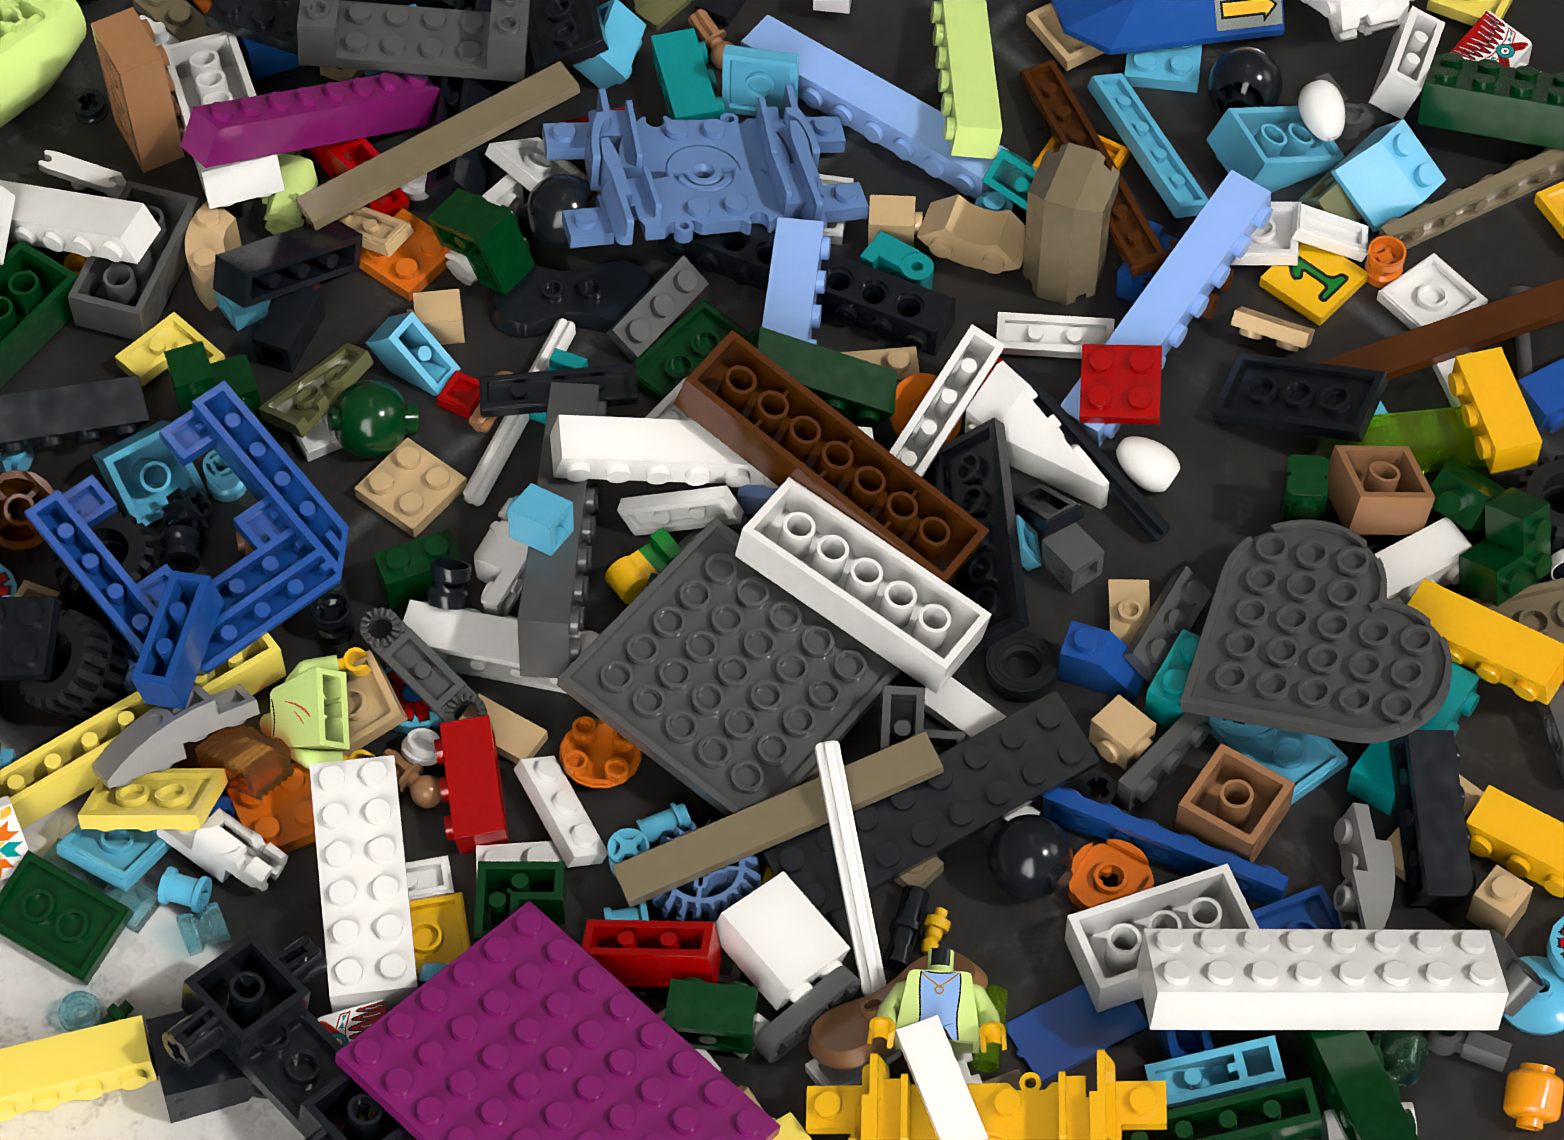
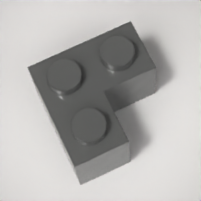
[877,685,965,755]

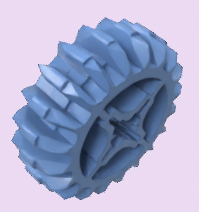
[652,820,761,923]

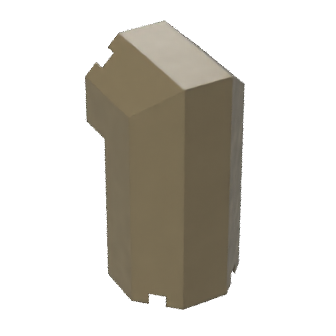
[1022,143,1120,305]

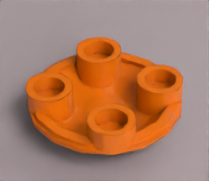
[559,716,641,788]

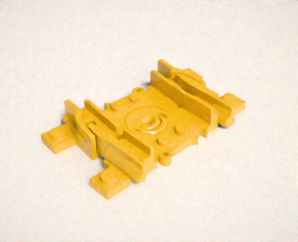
[806,1049,1167,1140]

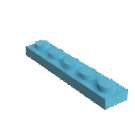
[1087,73,1209,218]

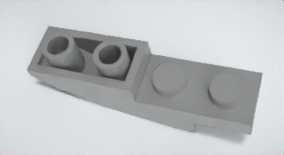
[92,684,260,789]
[1333,802,1395,929]

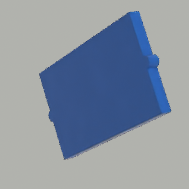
[1003,984,1149,1083]

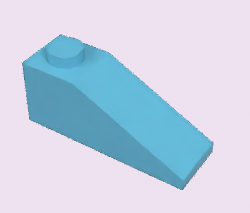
[1144,1035,1286,1108]

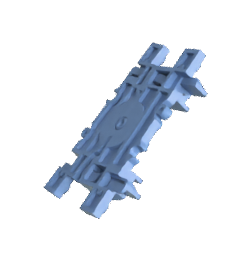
[542,84,869,248]

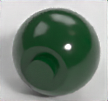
[327,380,419,459]

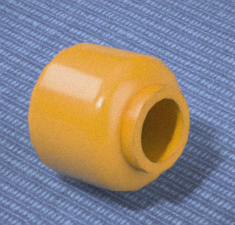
[1503,1062,1564,1131]

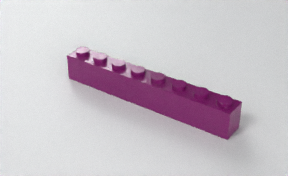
[180,72,440,168]

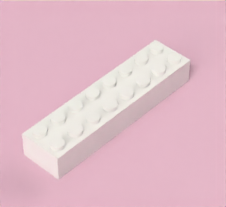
[1137,928,1509,1030]

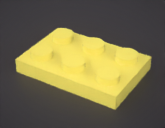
[77,768,228,832]

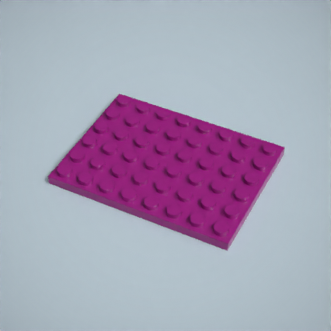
[335,901,781,1140]

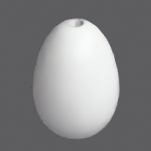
[1298,80,1345,142]
[1116,436,1180,492]

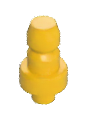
[921,907,951,955]

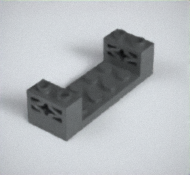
[297,0,530,82]

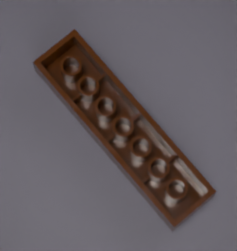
[674,330,989,584]

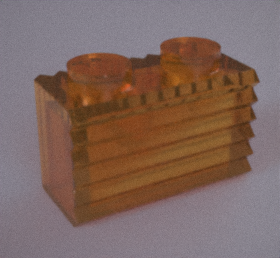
[194,724,294,800]

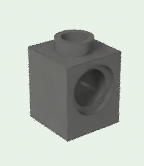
[1041,522,1105,594]

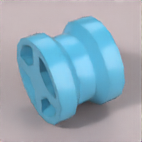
[607,828,650,877]

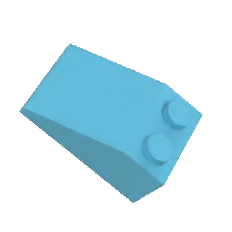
[1206,106,1345,193]

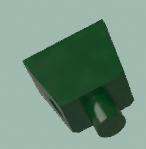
[1430,455,1507,532]

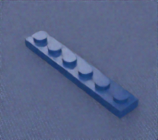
[1042,788,1289,906]

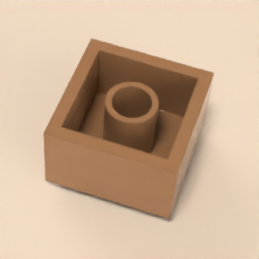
[1328,445,1436,536]
[1174,743,1295,863]

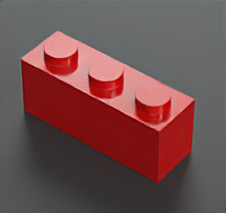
[434,715,510,854]
[581,919,723,987]

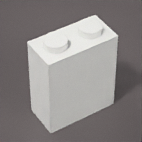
[715,871,850,1011]

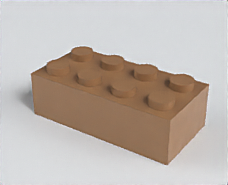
[91,7,185,173]

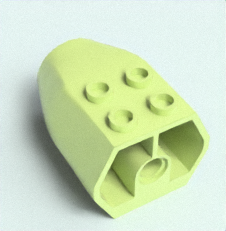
[0,0,86,128]

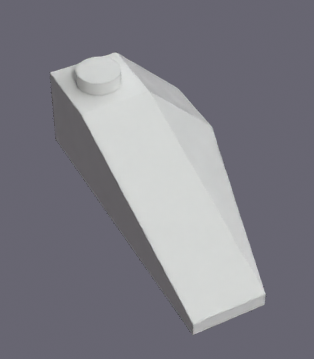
[965,361,1109,509]

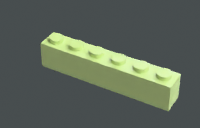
[930,0,1003,159]

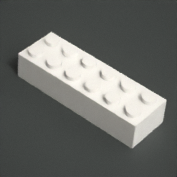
[163,31,285,209]
[735,477,992,694]
[309,755,418,1013]

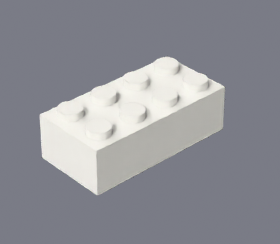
[1065,863,1259,1013]

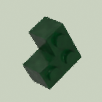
[428,188,536,295]
[164,341,261,416]
[1459,487,1552,607]
[473,861,567,944]

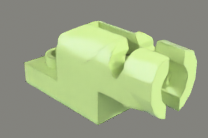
[261,150,318,235]

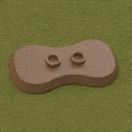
[808,952,988,1070]

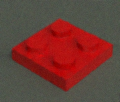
[1079,344,1162,425]

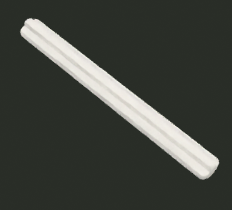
[463,318,576,506]
[814,740,886,996]

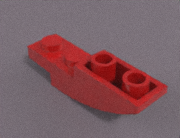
[308,138,410,217]

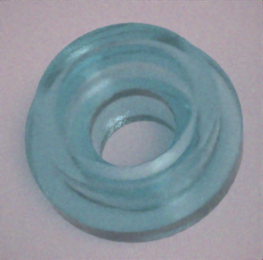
[58,990,103,1032]

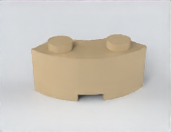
[917,194,1026,274]
[185,201,242,311]

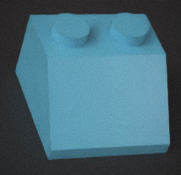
[1331,119,1446,233]
[92,420,208,526]

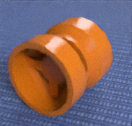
[1364,235,1406,289]

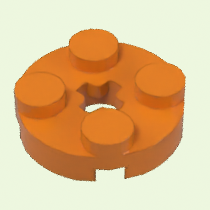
[1068,839,1154,911]

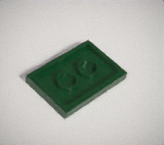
[632,300,750,403]
[0,850,134,985]

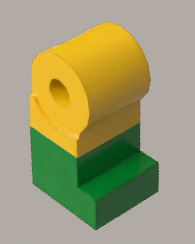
[605,527,683,604]

